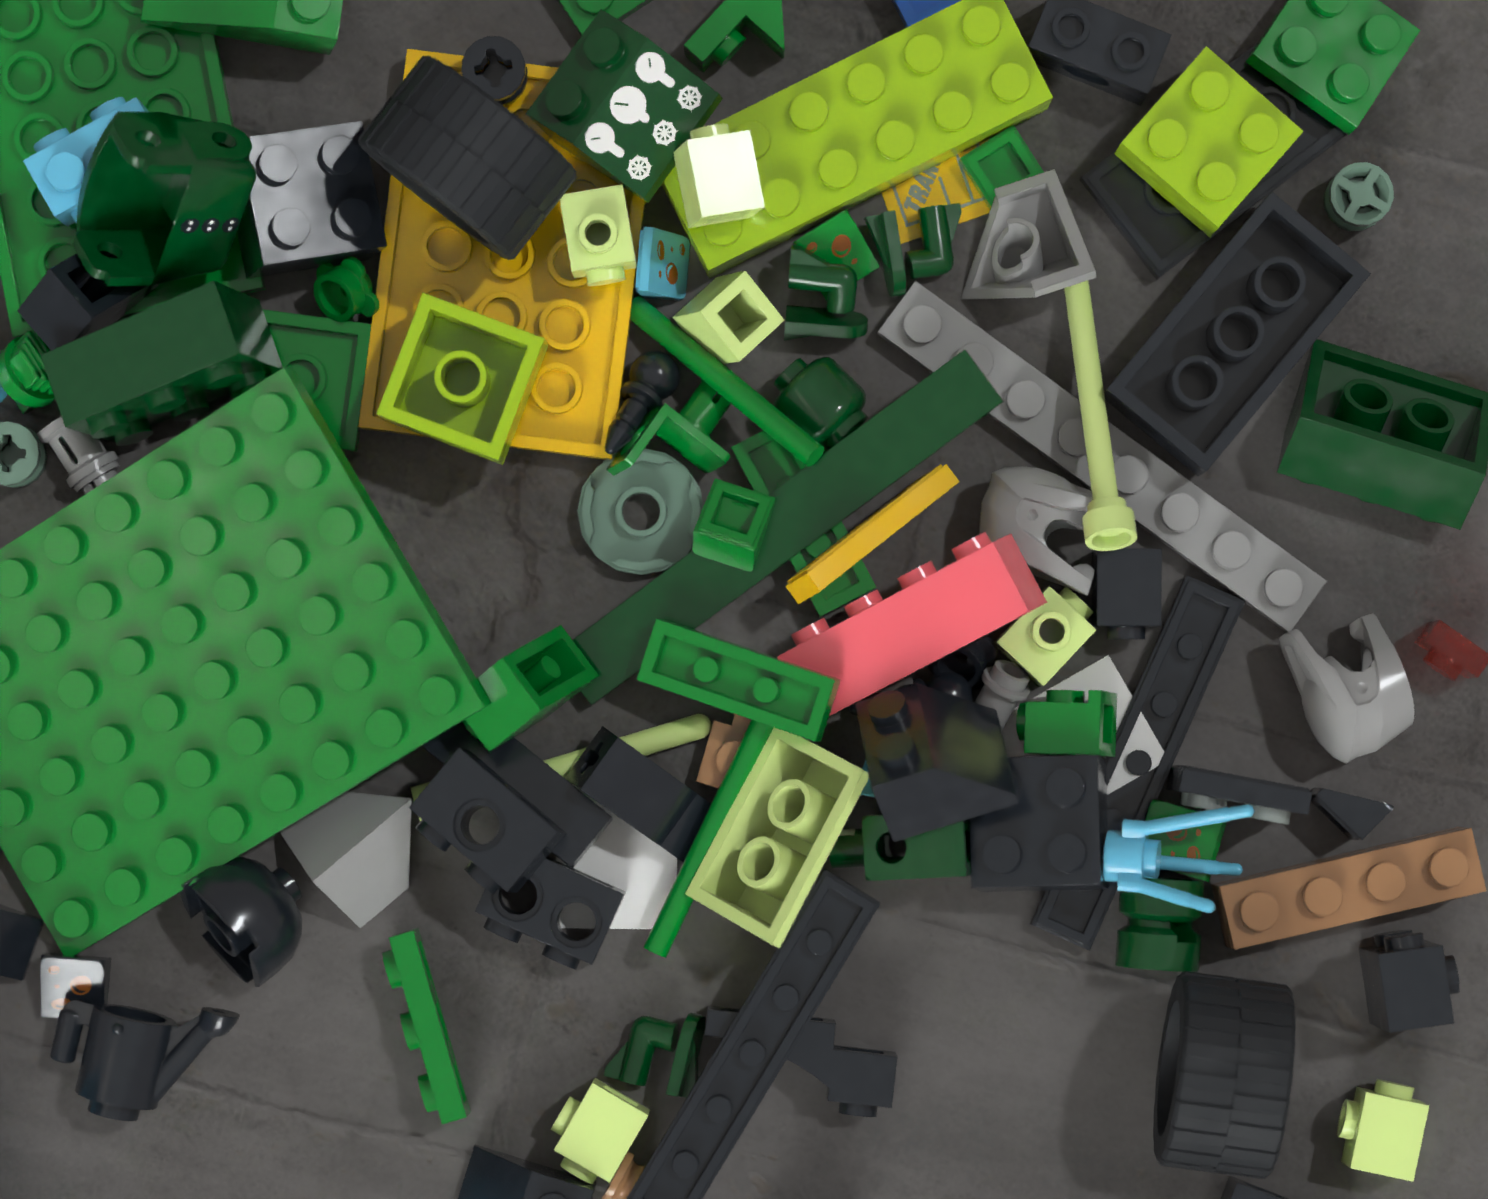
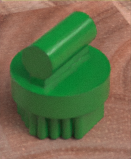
[0,329,55,414]

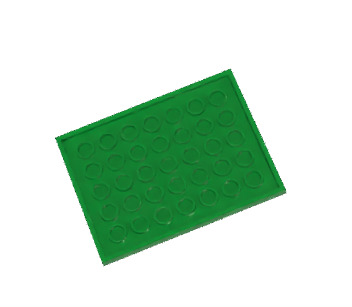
[0,366,492,956]

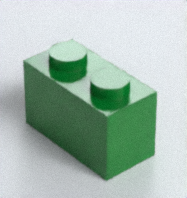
[463,625,599,752]

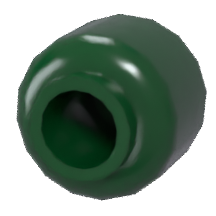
[773,357,868,449]

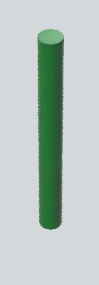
[630,296,824,467]
[643,720,774,958]

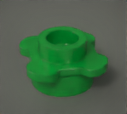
[314,256,379,322]

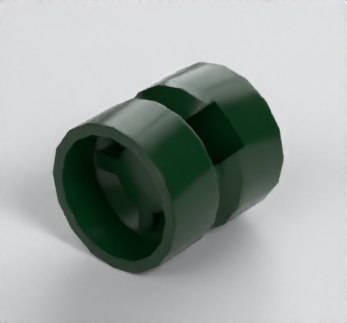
[1115,877,1204,972]

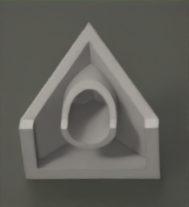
[960,169,1096,300]
[280,792,412,928]

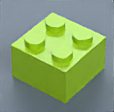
[1115,46,1304,237]
[376,293,548,465]

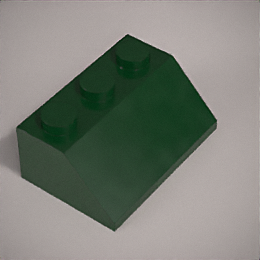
[1277,339,1488,530]

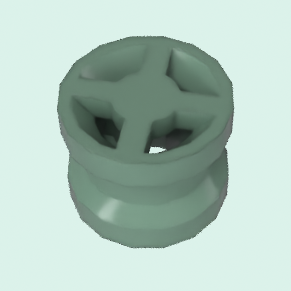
[1323,162,1394,231]
[0,421,48,488]

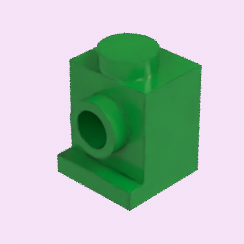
[1016,690,1117,757]

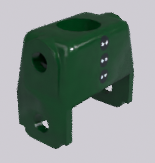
[73,112,256,286]

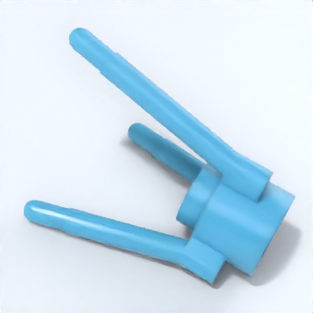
[1103,804,1254,913]

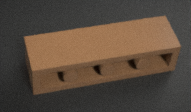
[1211,827,1487,950]

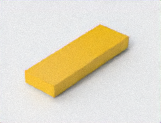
[785,464,960,604]

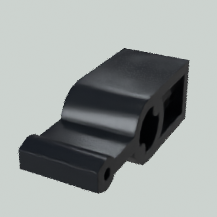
[565,726,711,862]

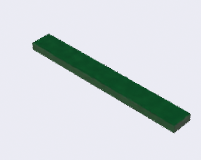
[573,349,1005,705]

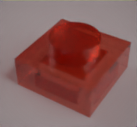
[1415,620,1488,681]

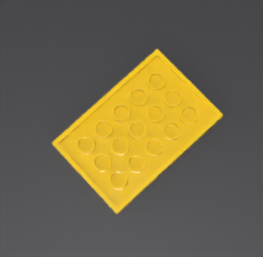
[358,49,645,460]

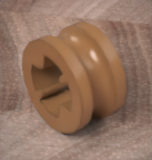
[602,1151,646,1199]

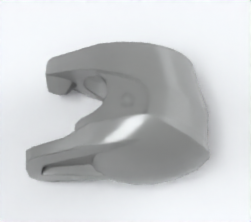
[979,466,1131,596]
[1279,613,1415,764]

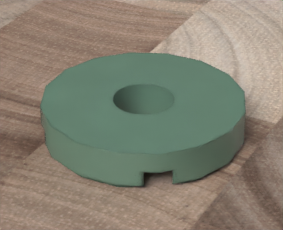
[577,449,704,576]

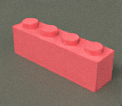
[777,532,1047,716]

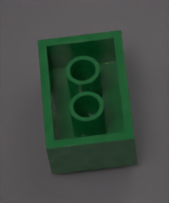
[41,281,283,446]

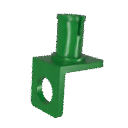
[606,379,731,476]

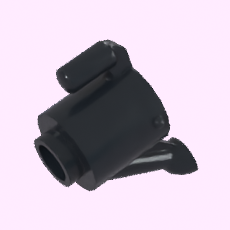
[50,999,240,1121]

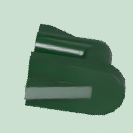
[864,203,962,297]
[784,245,868,341]
[604,1012,705,1098]

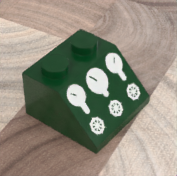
[526,9,723,203]

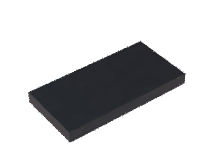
[1080,43,1347,280]

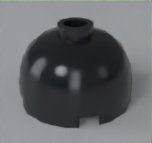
[179,857,302,987]

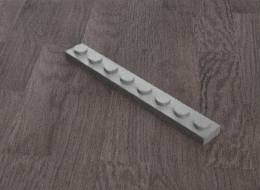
[877,281,1327,633]

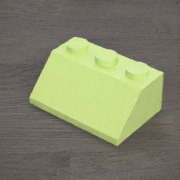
[685,728,869,948]

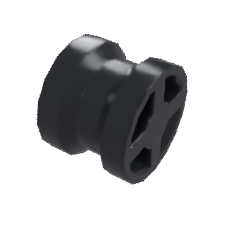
[462,36,528,106]

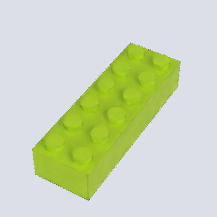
[662,0,1053,279]

